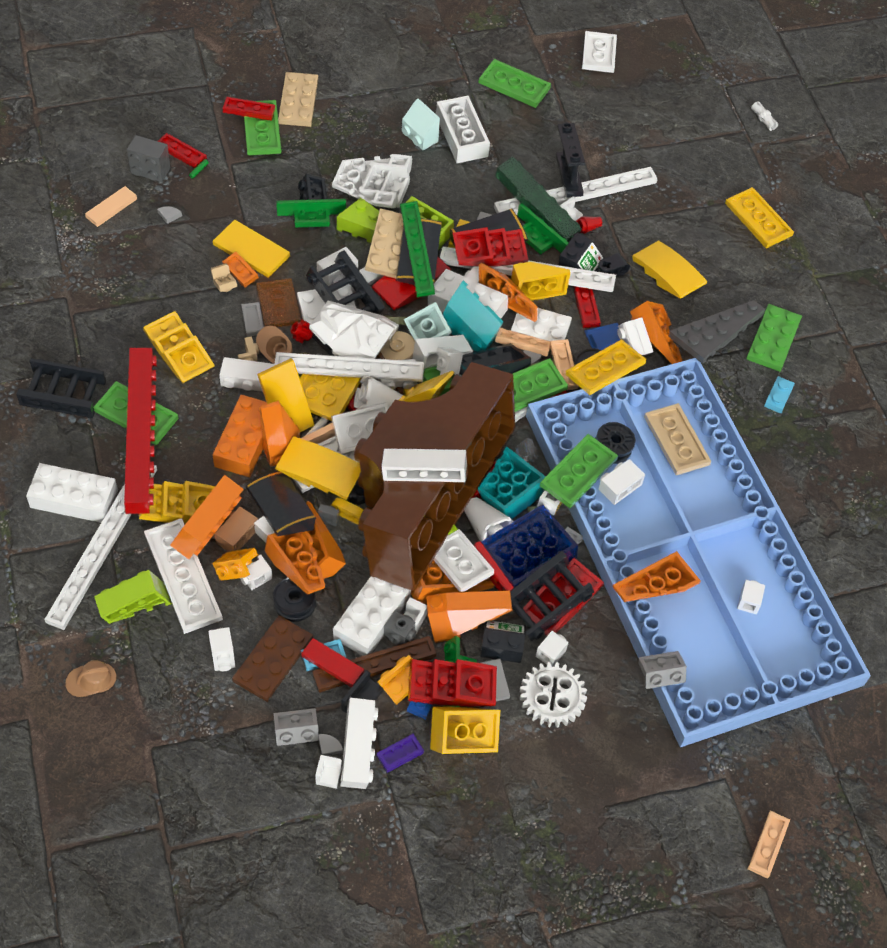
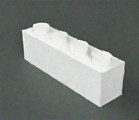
[220,357,274,392]
[382,449,467,482]
[340,698,378,789]

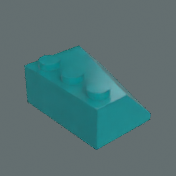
[443,280,503,352]
[478,447,546,519]

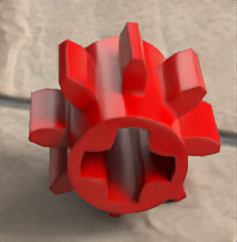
[290,319,313,343]

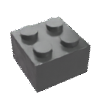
[127,135,170,182]

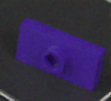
[376,734,424,773]

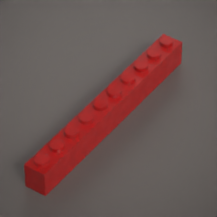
[124,348,157,514]

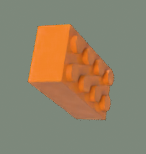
[213,395,267,477]
[170,475,244,559]

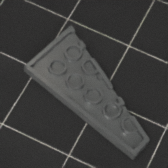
[669,300,765,364]

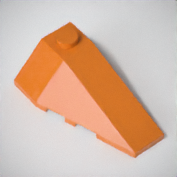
[479,263,538,322]
[630,301,682,364]
[260,401,300,467]
[306,501,346,578]
[265,531,325,594]
[612,551,701,602]
[411,560,494,604]
[426,591,512,643]

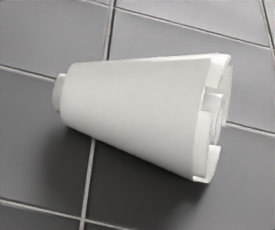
[354,375,403,410]
[464,497,514,548]

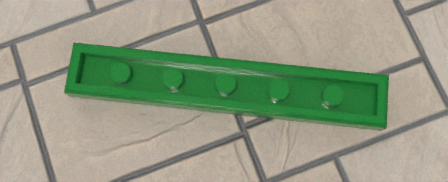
[400,201,435,297]

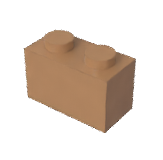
[215,506,258,552]

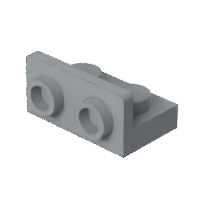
[638,651,687,689]
[273,708,319,746]

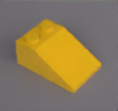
[511,262,571,301]
[399,371,455,402]
[430,707,500,754]

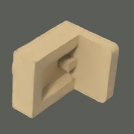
[211,263,237,292]
[238,336,259,362]

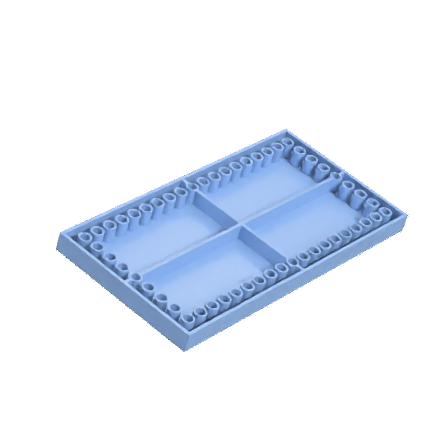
[526,358,871,747]

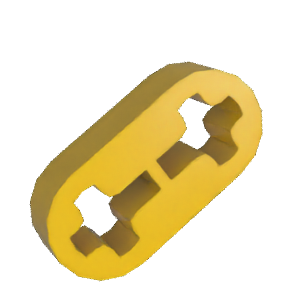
[331,497,364,524]

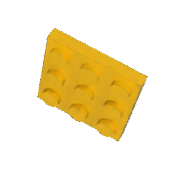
[300,374,362,421]

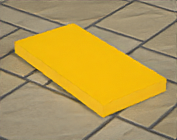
[725,187,794,248]
[213,220,290,278]
[566,339,646,395]
[257,358,314,432]

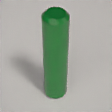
[189,159,209,178]

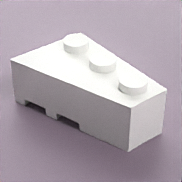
[413,335,473,369]

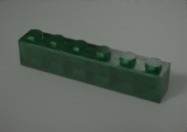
[495,156,581,243]

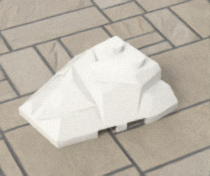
[332,154,412,208]
[309,301,399,359]

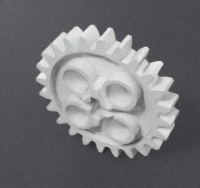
[520,662,587,728]

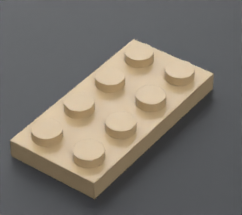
[278,72,318,127]
[365,208,403,279]
[644,403,711,475]

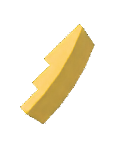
[632,241,707,299]
[143,311,215,384]
[275,436,361,500]
[139,481,215,524]

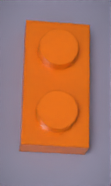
[222,252,259,288]

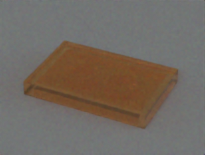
[256,278,301,327]

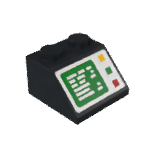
[558,232,605,272]
[480,620,526,663]

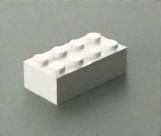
[436,96,490,163]
[428,269,508,318]
[26,463,118,523]
[333,576,411,656]

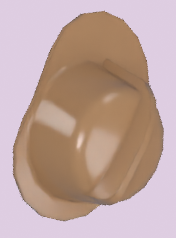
[256,326,293,364]
[66,660,116,697]

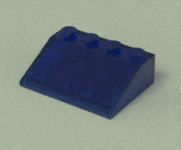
[481,504,578,588]

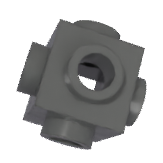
[383,610,417,645]

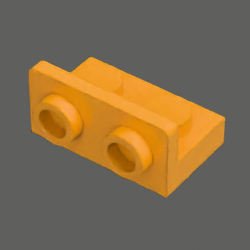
[212,548,258,580]
[378,655,413,705]

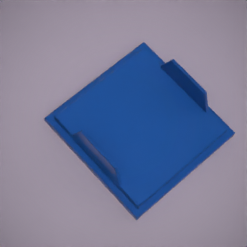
[584,323,621,350]

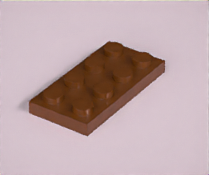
[232,615,313,702]

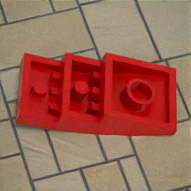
[453,227,528,266]
[372,257,451,310]
[523,558,604,636]
[408,659,497,707]

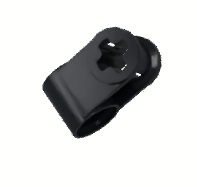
[597,253,630,277]

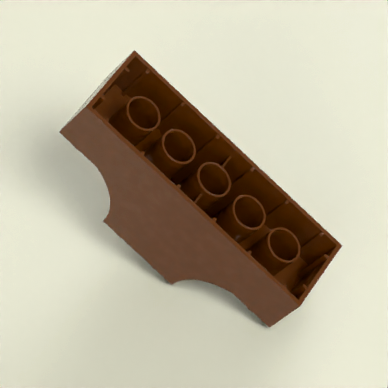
[354,362,515,591]

